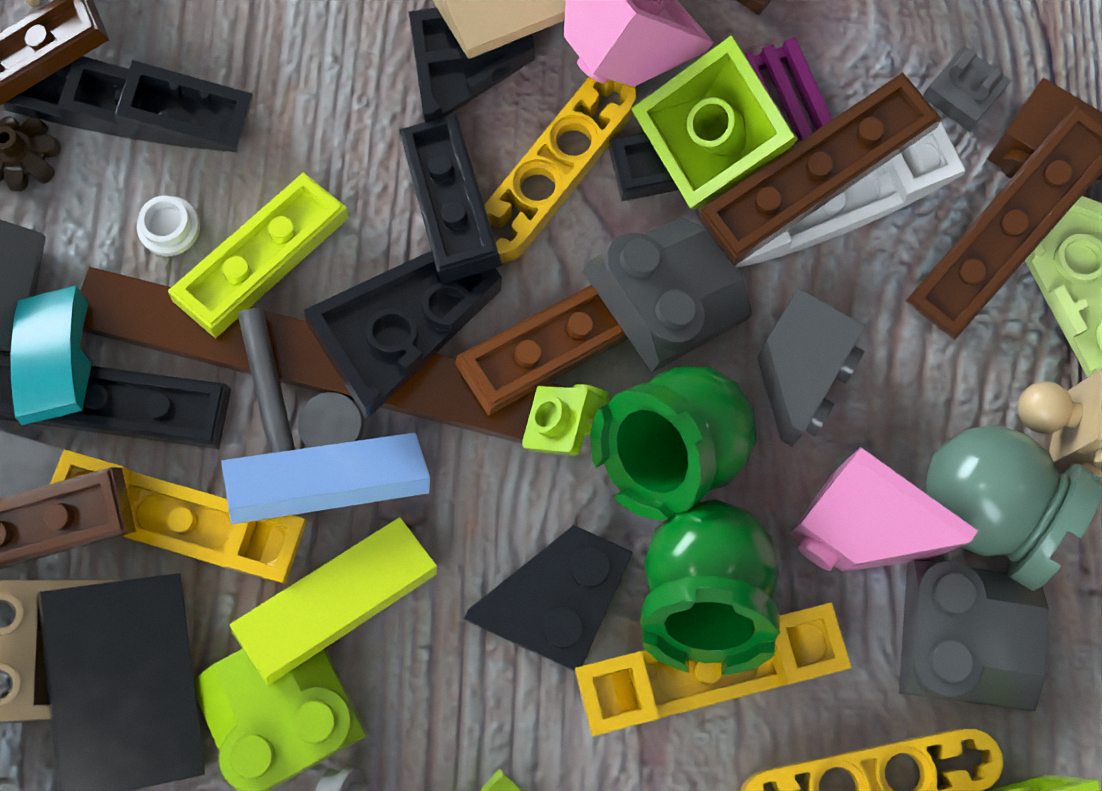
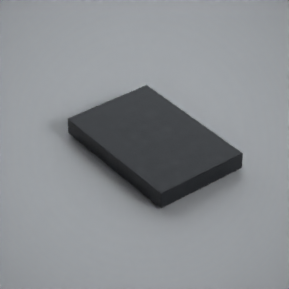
[38,573,205,791]

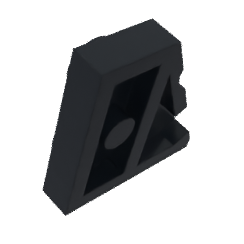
[409,8,535,122]
[464,525,633,672]

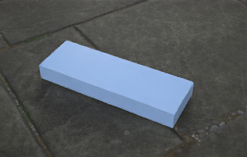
[221,432,430,524]

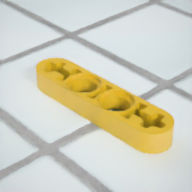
[484,77,636,264]
[740,729,1003,791]

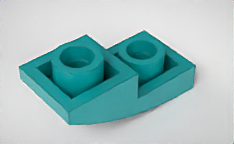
[11,285,92,425]

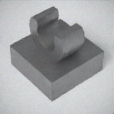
[923,45,1012,132]

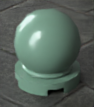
[924,424,1102,591]

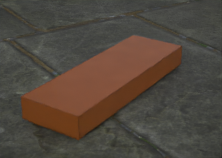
[455,285,628,416]

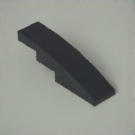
[3,56,253,152]

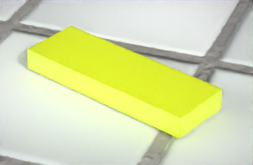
[168,172,349,339]
[229,517,437,686]

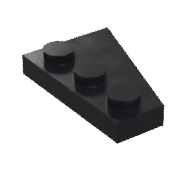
[304,251,502,420]

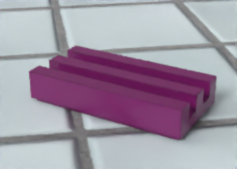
[745,37,833,148]

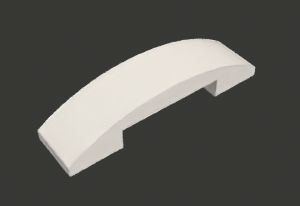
[730,121,966,268]

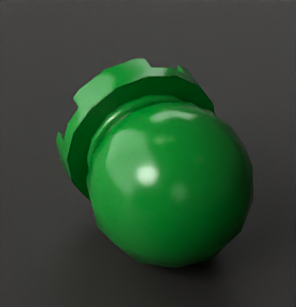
[590,366,757,521]
[640,499,780,675]

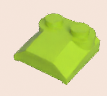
[194,648,369,791]

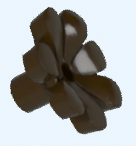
[0,116,61,192]

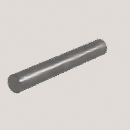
[237,307,296,453]

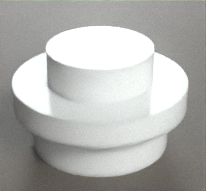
[137,196,200,256]

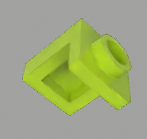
[522,384,611,456]

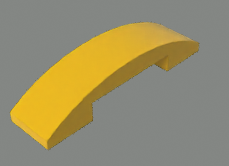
[50,449,308,584]
[574,602,852,736]

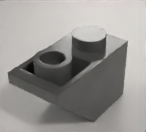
[757,288,866,446]

